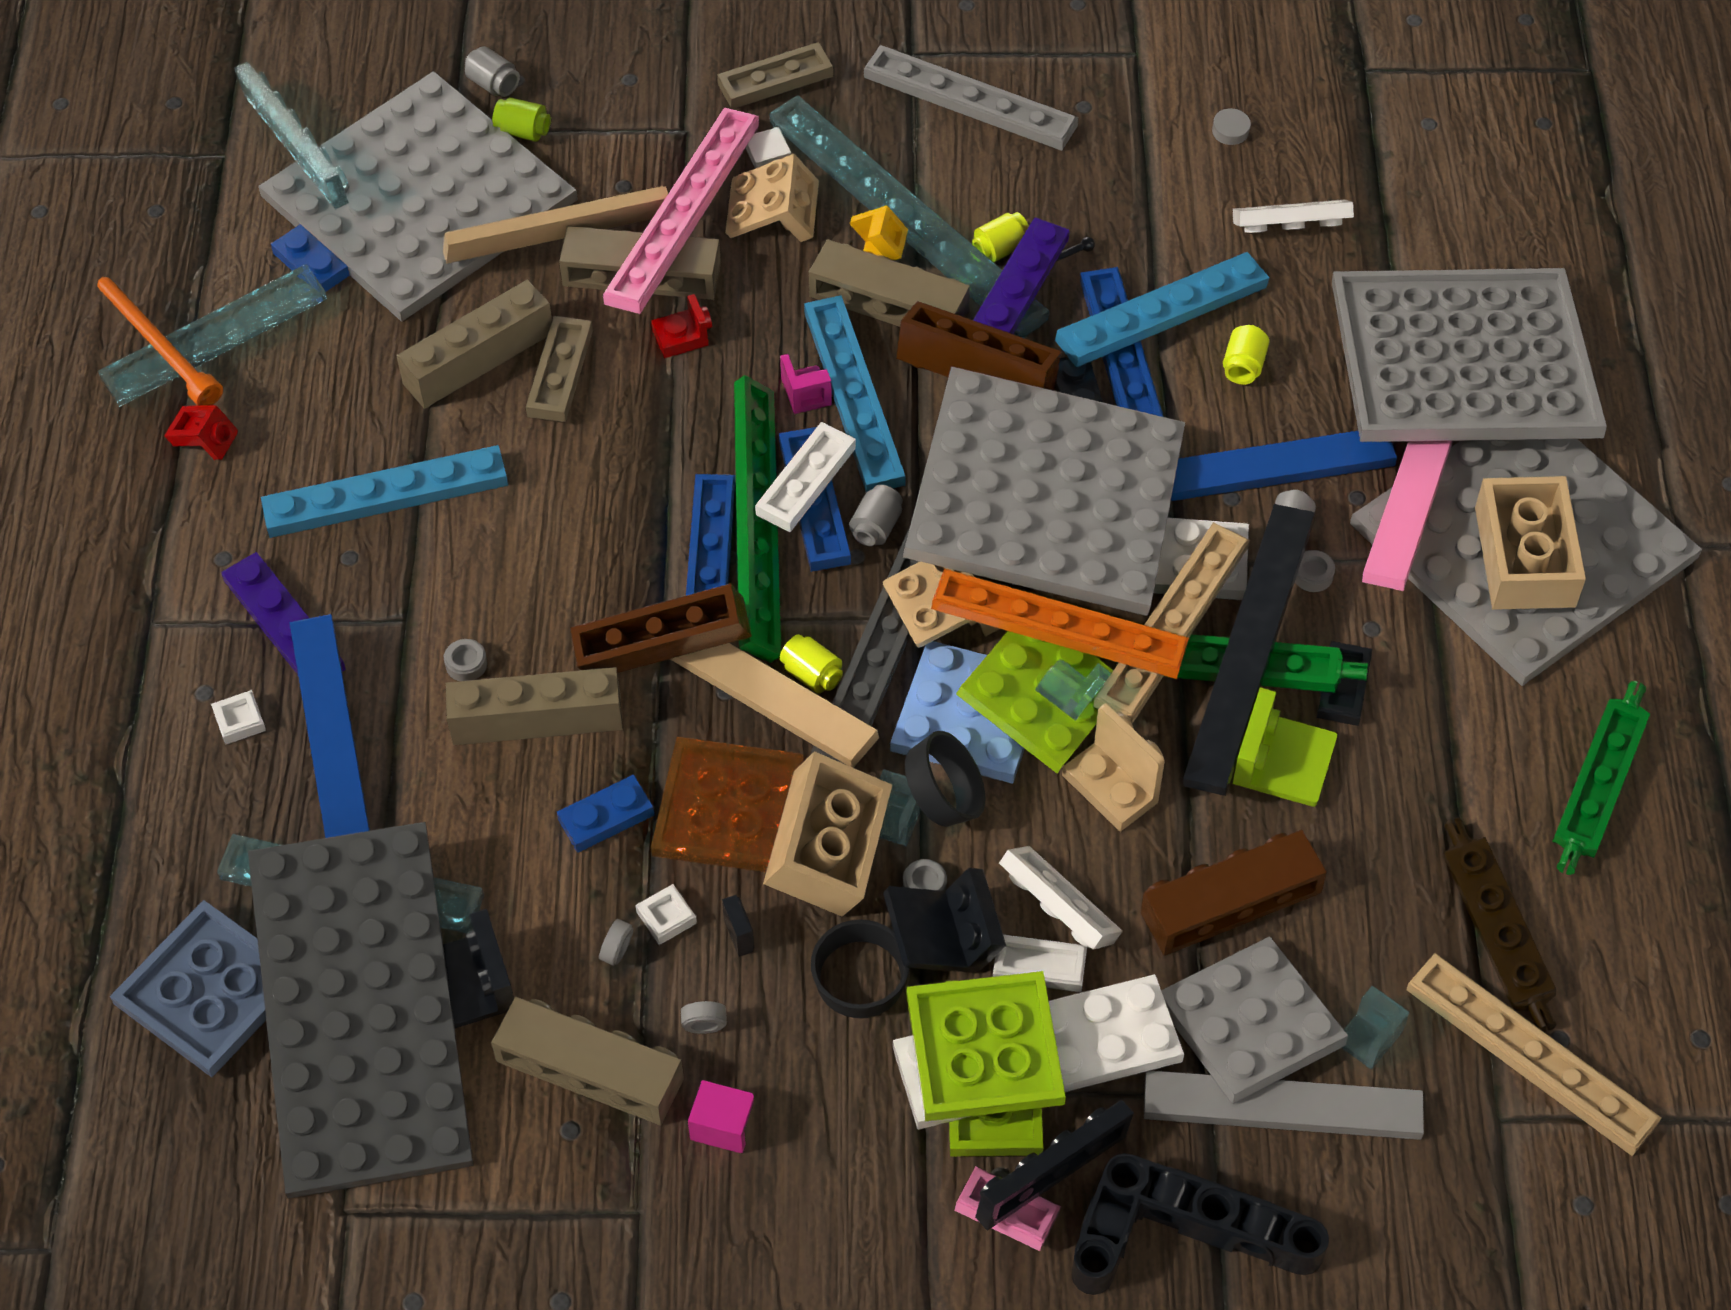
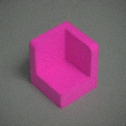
[780,354,832,414]
[688,1080,754,1153]

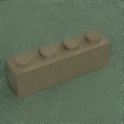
[559,226,721,300]
[809,239,970,327]
[396,279,552,409]
[446,667,623,745]
[491,996,684,1126]

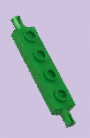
[1166,634,1368,693]
[1552,681,1650,875]

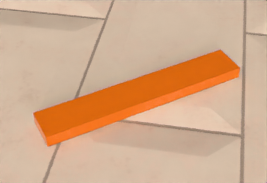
[931,569,1189,679]

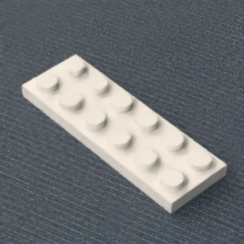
[893,974,1184,1130]

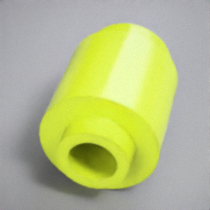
[972,212,1029,263]
[1223,325,1270,385]
[780,634,843,694]

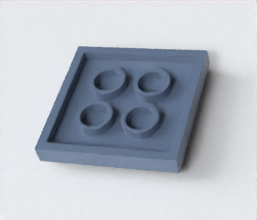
[110,900,266,1077]

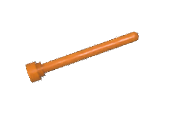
[97,277,223,406]

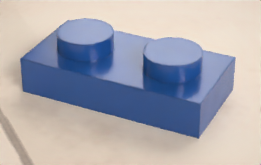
[271,224,350,295]
[557,774,655,853]

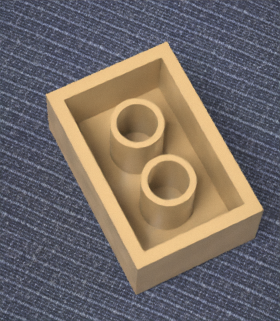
[1475,476,1586,610]
[763,751,892,916]

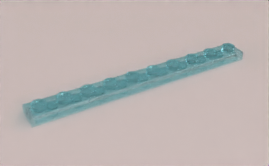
[769,95,1049,338]

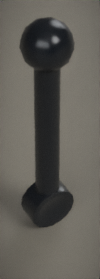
[1056,237,1095,262]

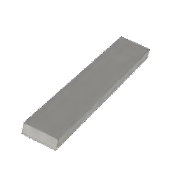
[864,45,1078,151]
[1144,1071,1424,1140]

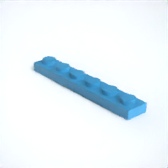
[1055,252,1270,367]
[804,295,906,492]
[261,445,508,538]

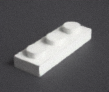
[1233,200,1354,233]
[755,422,856,532]
[999,846,1123,950]

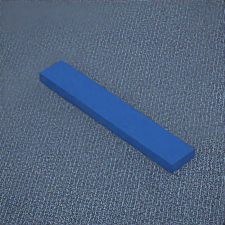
[1080,267,1164,417]
[1171,431,1397,501]
[289,614,370,838]

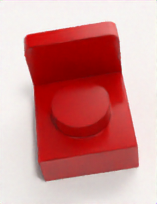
[651,294,712,359]
[164,405,238,460]

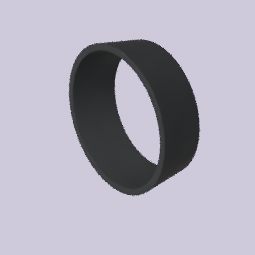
[905,731,986,827]
[811,920,909,1018]

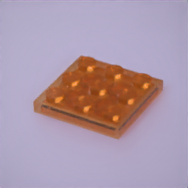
[651,737,803,872]

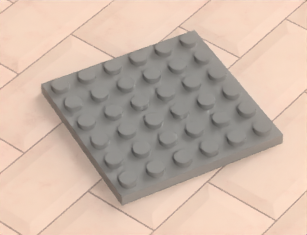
[258,71,578,322]
[1332,268,1607,442]
[903,366,1185,616]
[1350,439,1702,686]

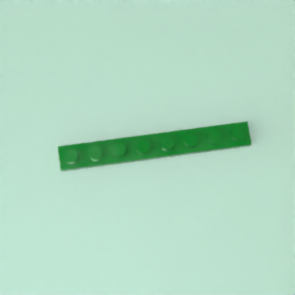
[734,375,781,663]

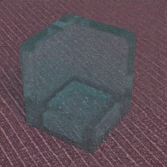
[1035,659,1112,721]
[879,769,921,846]
[1342,985,1410,1070]

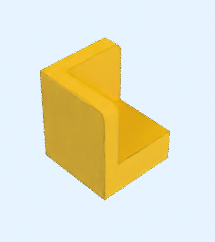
[850,205,908,261]

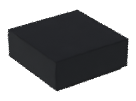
[722,894,755,957]

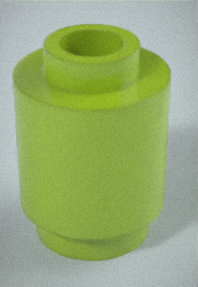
[492,97,551,142]

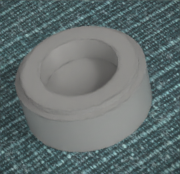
[1212,108,1251,145]
[1295,550,1335,592]
[444,639,487,681]
[903,859,947,891]
[599,919,633,966]
[681,1001,727,1034]

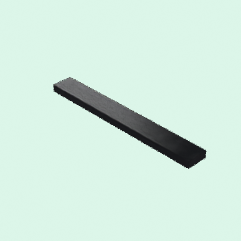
[1183,504,1315,796]

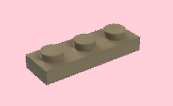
[717,42,833,109]
[526,316,593,422]

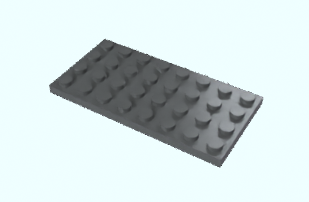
[248,822,474,1199]

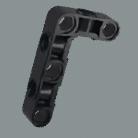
[1071,1153,1329,1295]

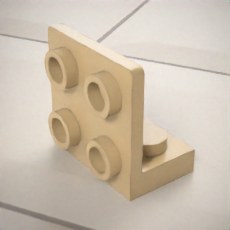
[725,154,819,242]
[883,562,1000,648]
[1062,703,1165,832]

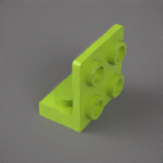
[1232,688,1337,807]

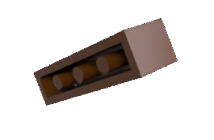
[896,301,1061,391]
[570,584,752,673]
[1140,830,1327,956]

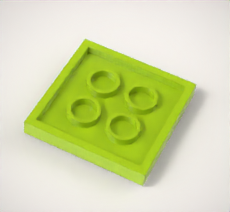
[956,631,1113,773]
[906,971,1066,1122]

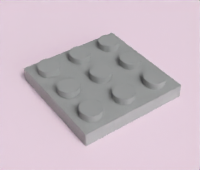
[1161,936,1348,1104]

